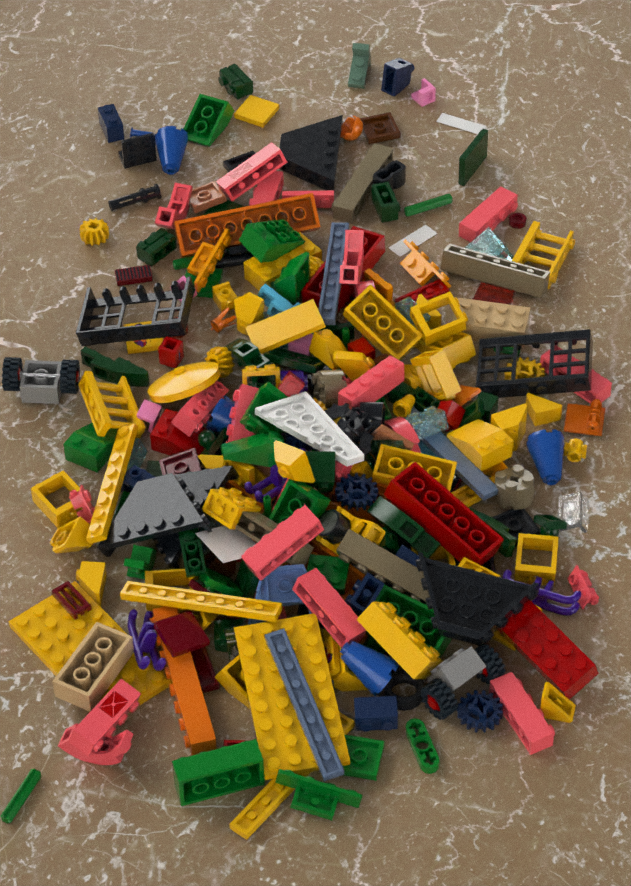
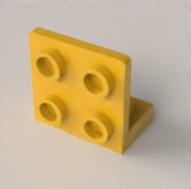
[202,487,262,529]

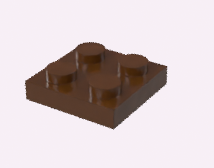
[360,112,401,144]

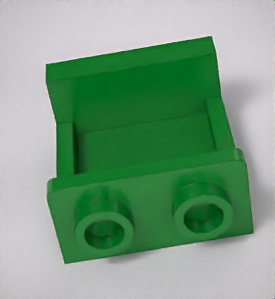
[240,382,288,434]

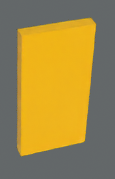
[245,299,326,354]

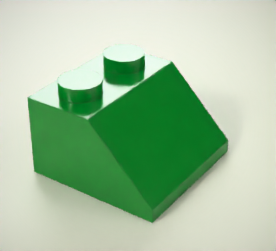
[274,252,310,302]

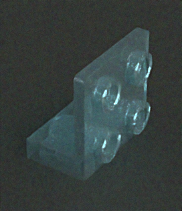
[465,227,514,261]

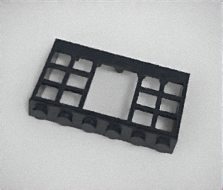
[76,276,195,346]
[475,329,593,398]

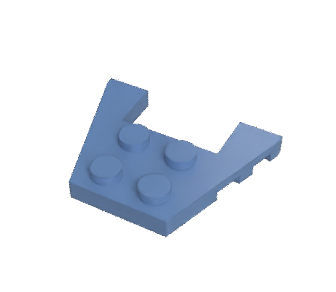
[248,564,320,625]

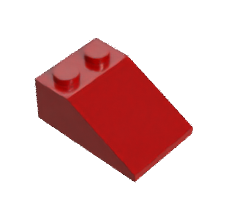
[150,409,207,465]

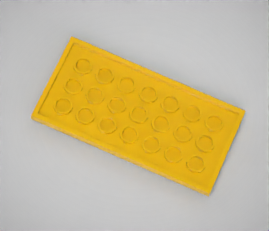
[8,581,171,712]
[234,613,350,780]

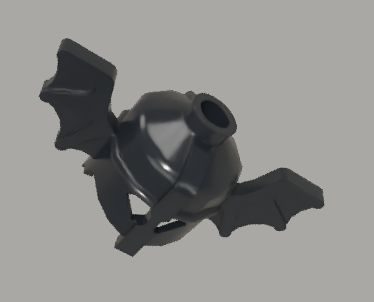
[324,403,375,461]

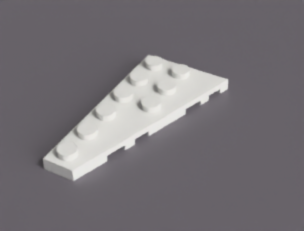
[255,391,364,467]

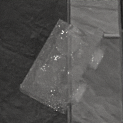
[558,492,590,533]

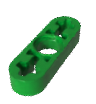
[405,718,439,774]

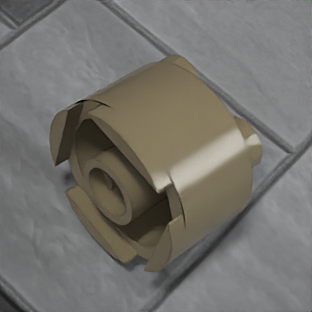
[312,370,347,408]
[495,465,535,510]

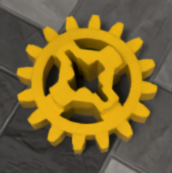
[504,357,545,380]

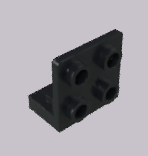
[118,133,157,169]

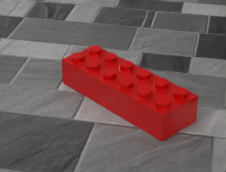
[301,226,385,313]
[384,462,504,566]
[497,600,599,700]

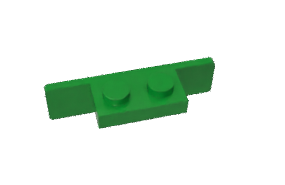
[275,769,363,821]

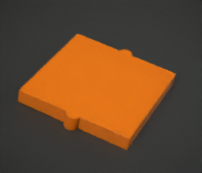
[441,385,481,406]

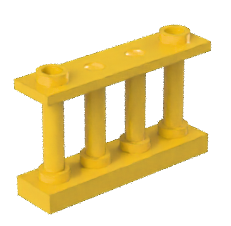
[512,221,575,289]
[78,370,146,441]

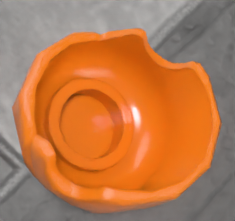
[341,115,363,141]

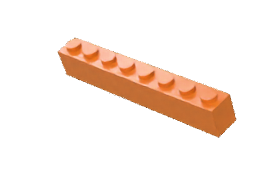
[150,606,216,756]

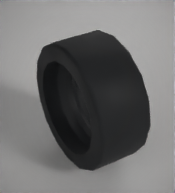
[384,669,424,711]

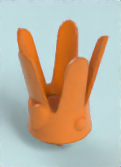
[210,308,236,333]

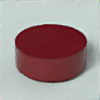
[509,213,527,229]

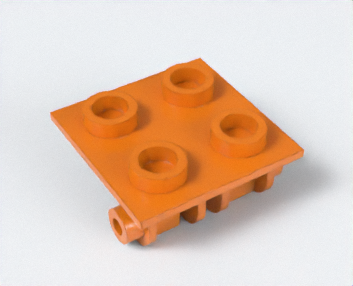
[563,399,605,436]

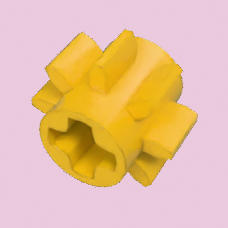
[563,438,587,462]

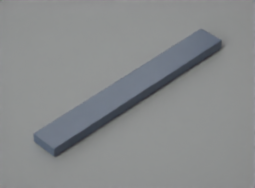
[318,222,350,325]
[393,407,498,501]
[264,628,344,781]

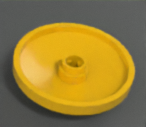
[147,361,221,403]

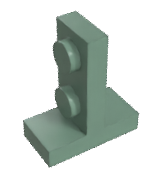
[348,43,371,89]

